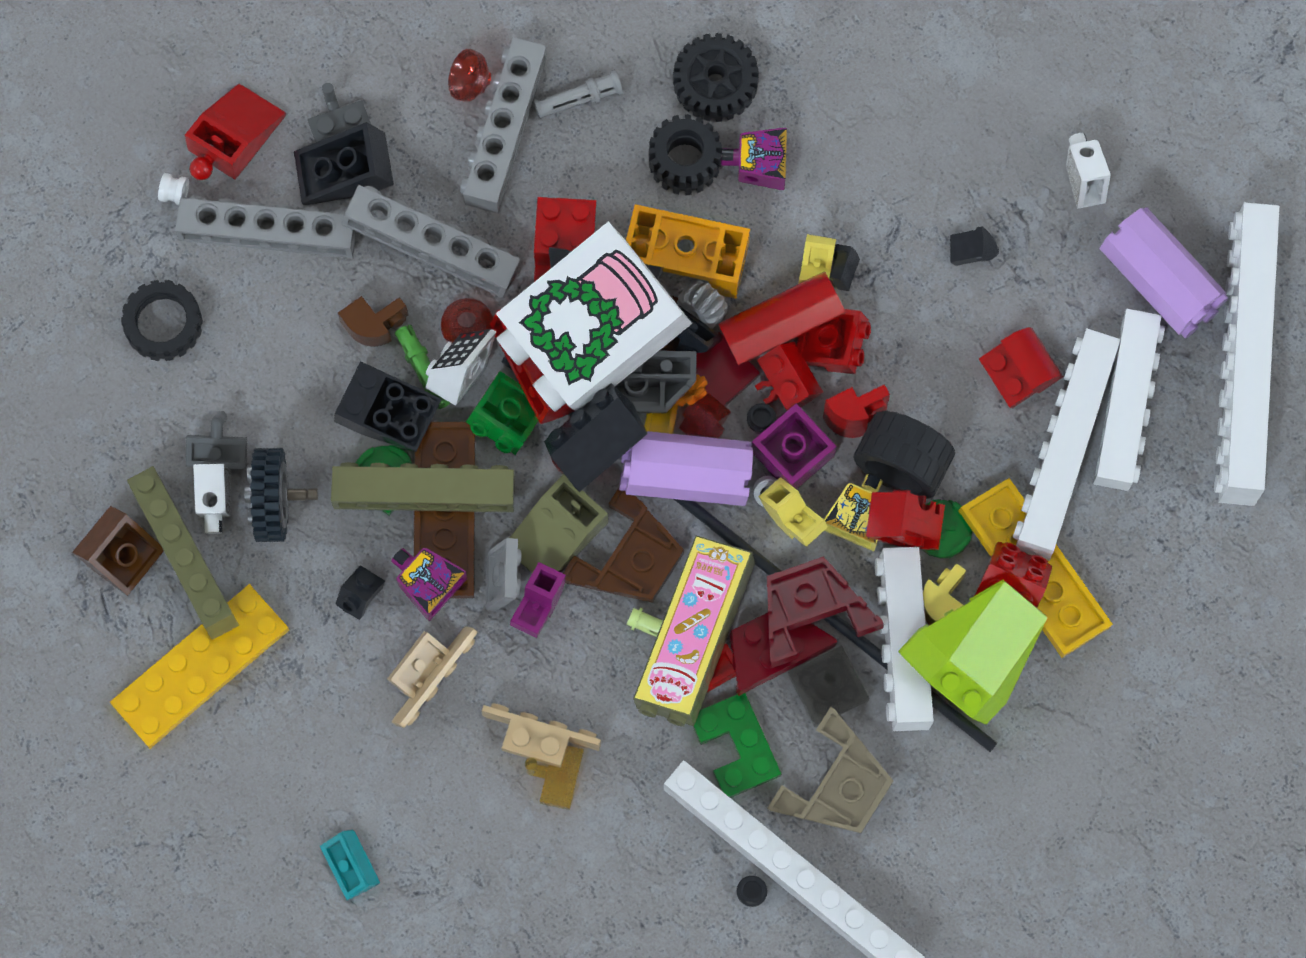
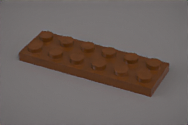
[414,422,475,599]

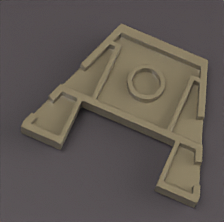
[767,707,894,833]

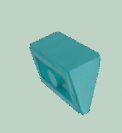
[320,830,380,900]

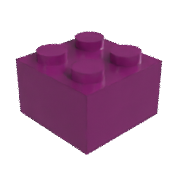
[751,403,837,489]

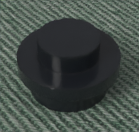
[747,403,776,433]
[736,876,767,907]

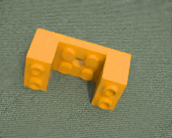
[626,204,750,299]

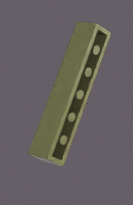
[331,462,515,512]
[127,466,239,640]

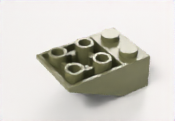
[510,474,608,573]

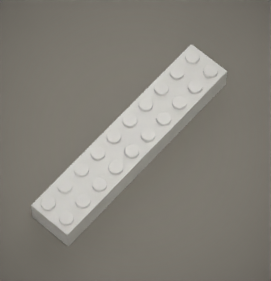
[1214,202,1280,506]

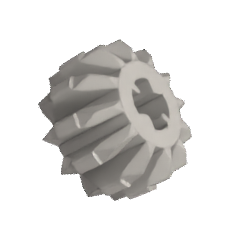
[677,279,728,329]

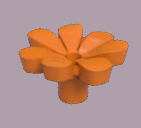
[676,374,707,408]

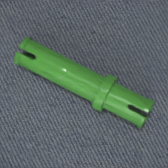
[395,325,450,410]

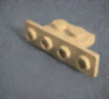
[387,626,478,728]
[482,703,601,768]

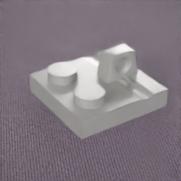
[486,538,521,611]

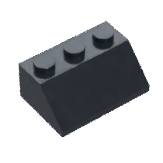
[544,383,648,492]

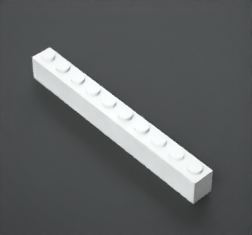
[664,760,925,958]

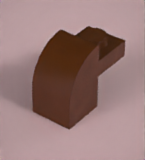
[338,296,408,347]

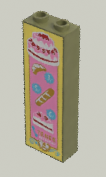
[633,535,755,727]

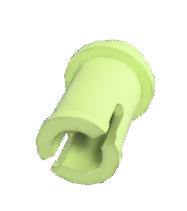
[627,607,663,637]

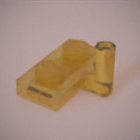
[525,746,584,810]

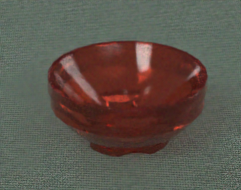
[448,49,491,102]
[441,298,493,343]

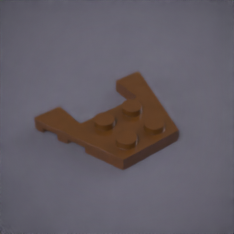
[563,488,684,603]

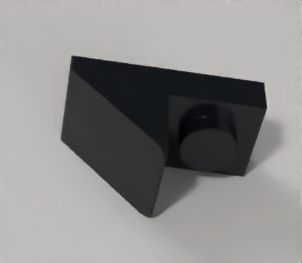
[675,304,723,353]

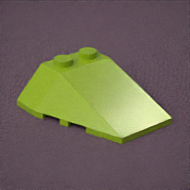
[898,580,1048,725]

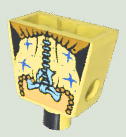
[824,474,883,551]

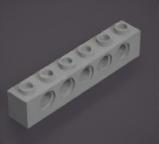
[460,37,547,213]
[342,185,520,298]
[175,196,357,258]

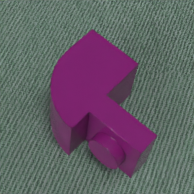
[510,562,566,638]

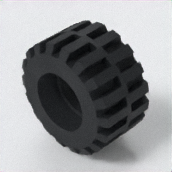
[649,114,722,195]

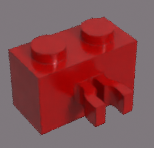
[755,342,824,411]

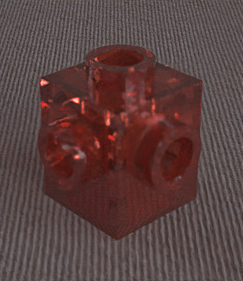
[679,393,731,438]

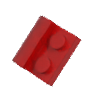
[979,327,1064,409]
[823,384,890,438]

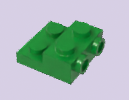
[466,371,538,455]

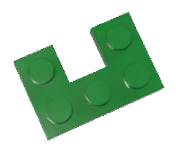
[693,693,782,798]

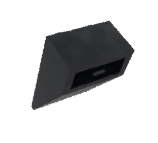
[334,361,442,452]

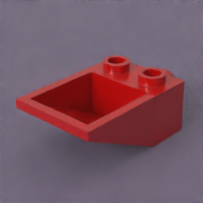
[185,83,286,180]

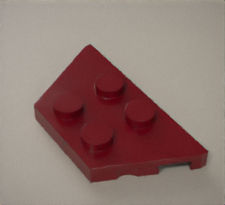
[730,612,838,696]

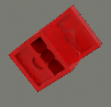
[534,197,597,282]

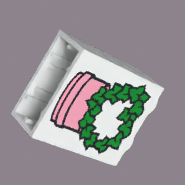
[496,221,692,412]

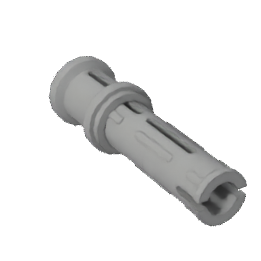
[534,69,623,119]

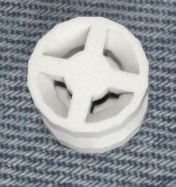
[158,173,189,205]

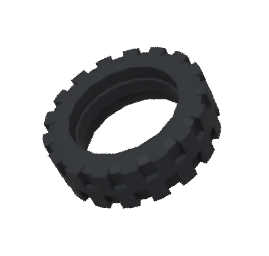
[121,280,203,361]

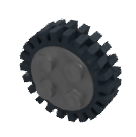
[245,448,319,542]

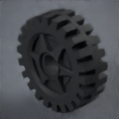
[673,33,759,122]

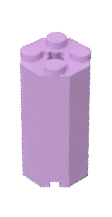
[1099,208,1228,339]
[619,431,753,506]

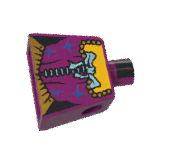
[721,128,787,190]
[391,548,467,622]

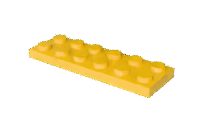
[959,478,1113,658]
[110,584,289,749]

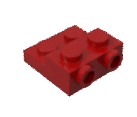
[796,309,871,374]

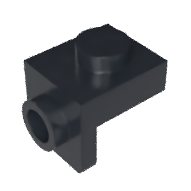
[336,565,385,620]

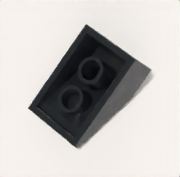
[294,122,394,205]

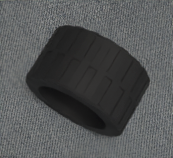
[853,411,956,499]

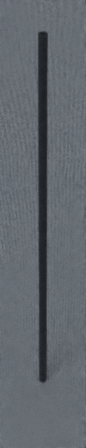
[502,356,997,752]

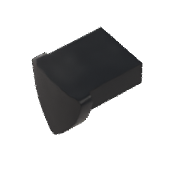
[950,226,999,266]
[830,244,860,291]

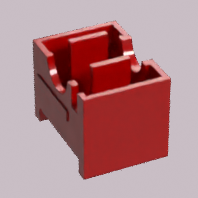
[866,490,945,550]

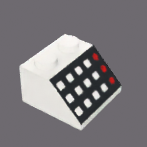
[426,329,496,406]

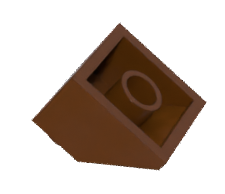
[72,506,164,596]

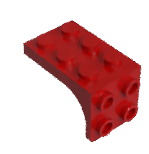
[974,542,1052,607]

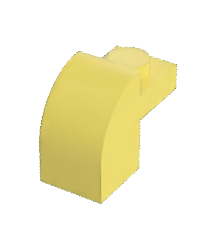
[798,234,836,284]
[758,477,828,546]
[923,563,966,625]

